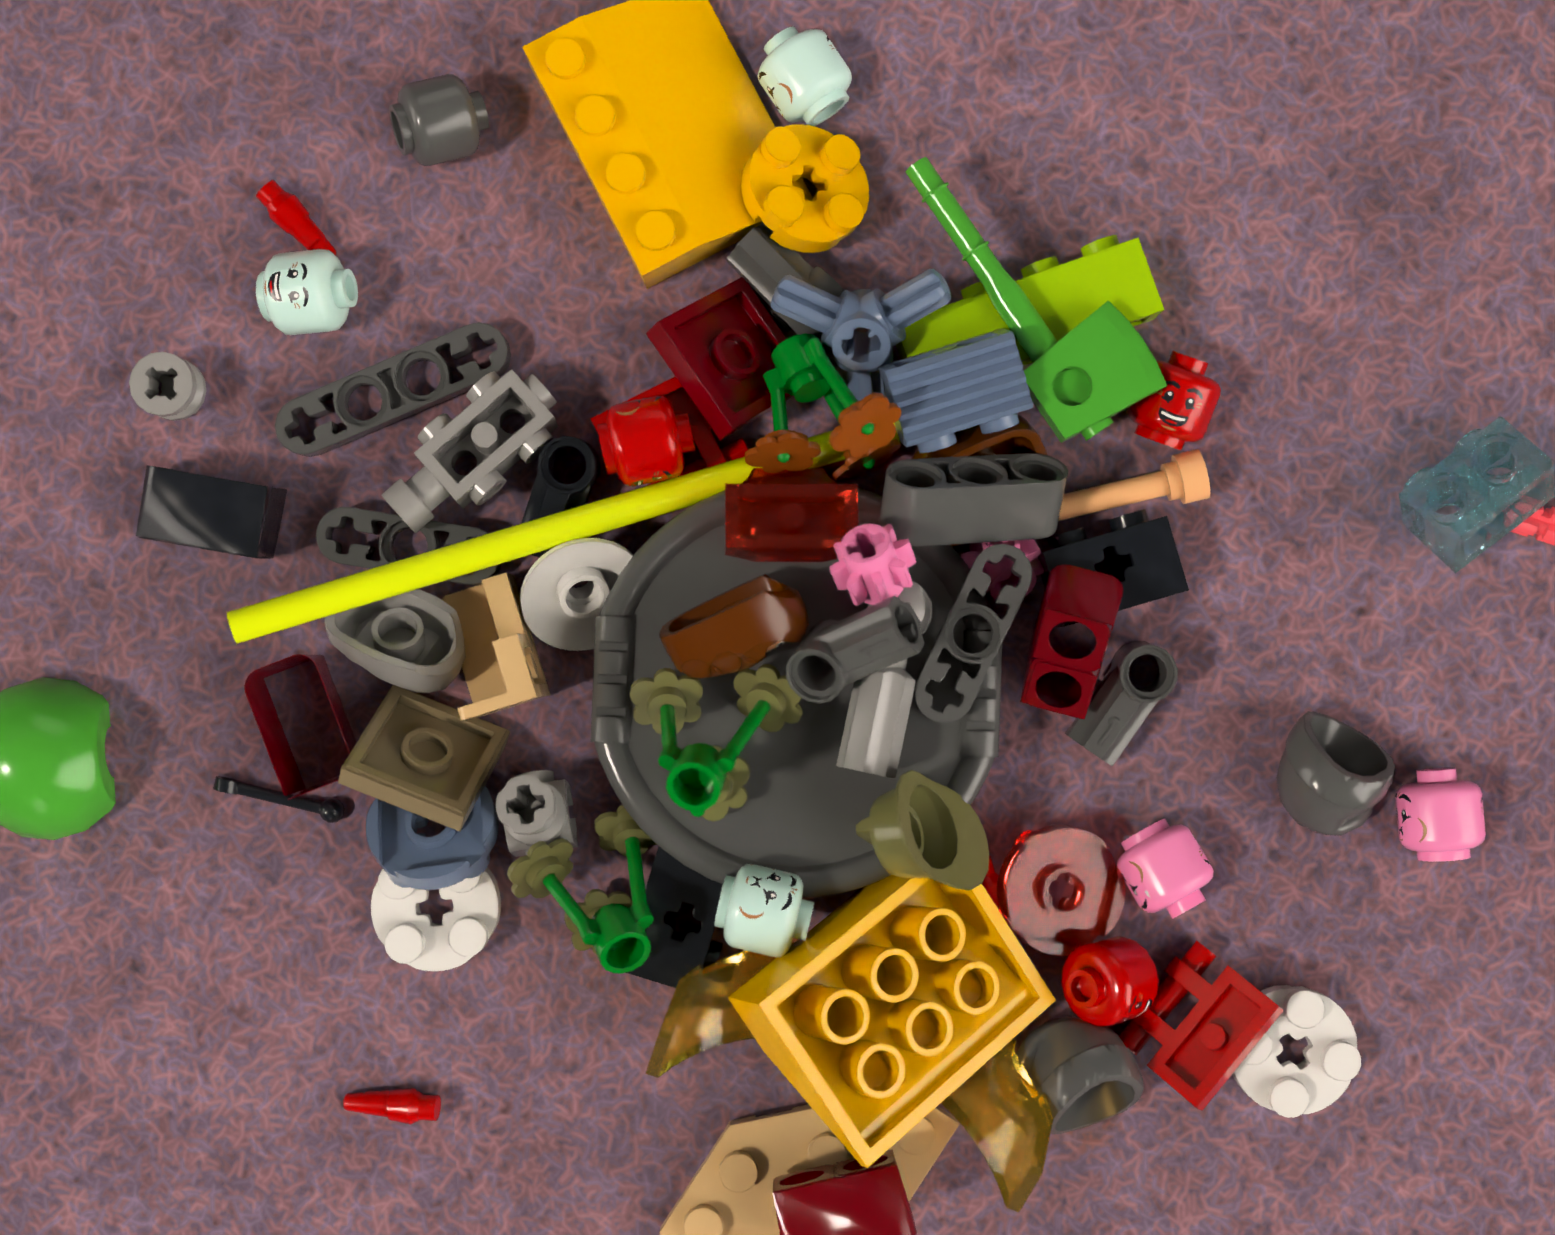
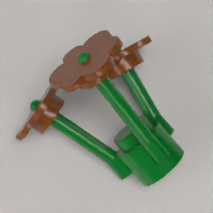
[745,334,902,481]

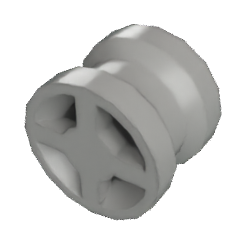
[129,351,207,421]

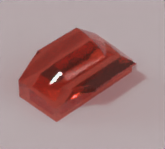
[725,468,859,562]

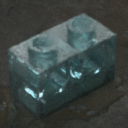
[1399,416,1555,573]

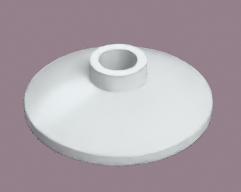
[520,538,633,651]

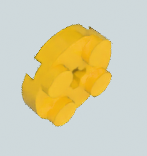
[741,124,869,253]

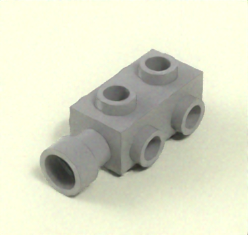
[381,369,558,534]

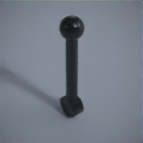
[213,776,345,823]

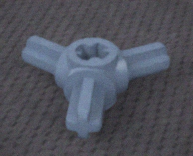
[771,269,952,401]

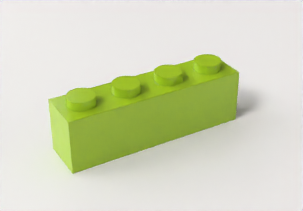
[896,235,1164,366]

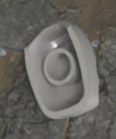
[325,589,466,693]

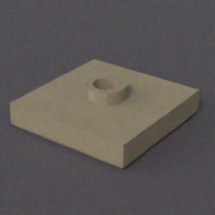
[338,685,510,832]

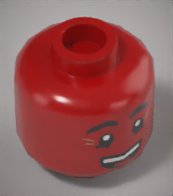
[1127,351,1221,450]
[597,395,695,486]
[1061,936,1159,1027]

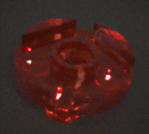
[997,824,1126,956]

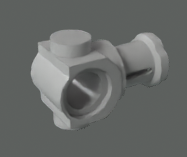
[496,770,578,857]

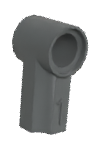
[727,222,844,341]
[786,596,924,703]
[1065,641,1178,766]

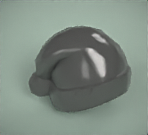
[1276,711,1396,836]
[1012,1015,1144,1134]

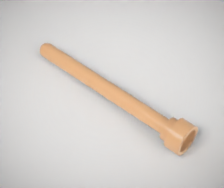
[951,449,1210,547]

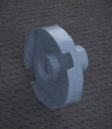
[366,786,499,890]

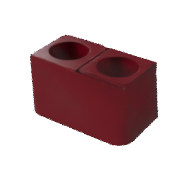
[1020,565,1124,719]
[244,654,357,800]
[773,1149,917,1235]

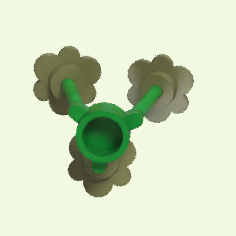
[630,664,803,821]
[507,805,656,974]

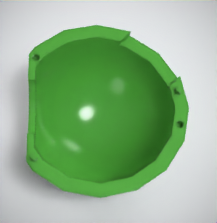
[0,677,116,840]

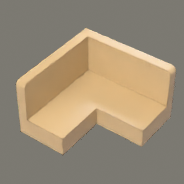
[442,573,551,721]

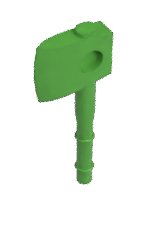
[905,157,1167,443]

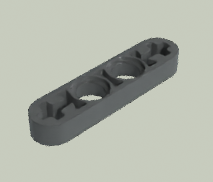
[275,322,511,457]

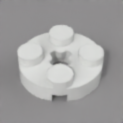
[371,867,501,971]
[1232,985,1361,1118]

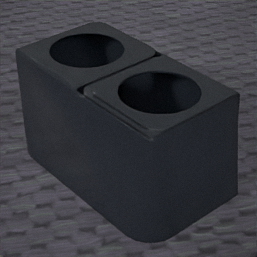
[136,465,287,559]

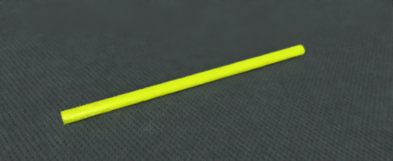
[227,423,901,644]

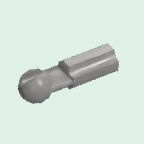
[836,581,932,779]

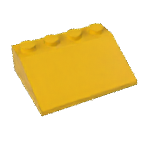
[522,0,813,289]
[728,875,1056,1168]

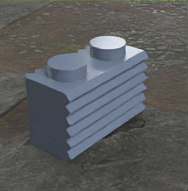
[878,328,1033,453]

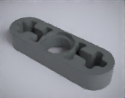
[316,507,502,585]
[914,544,1032,723]

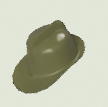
[856,770,989,890]

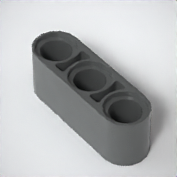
[878,453,1068,547]

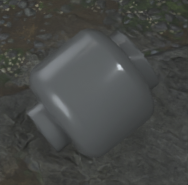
[389,74,489,166]

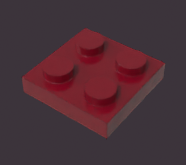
[646,277,793,440]

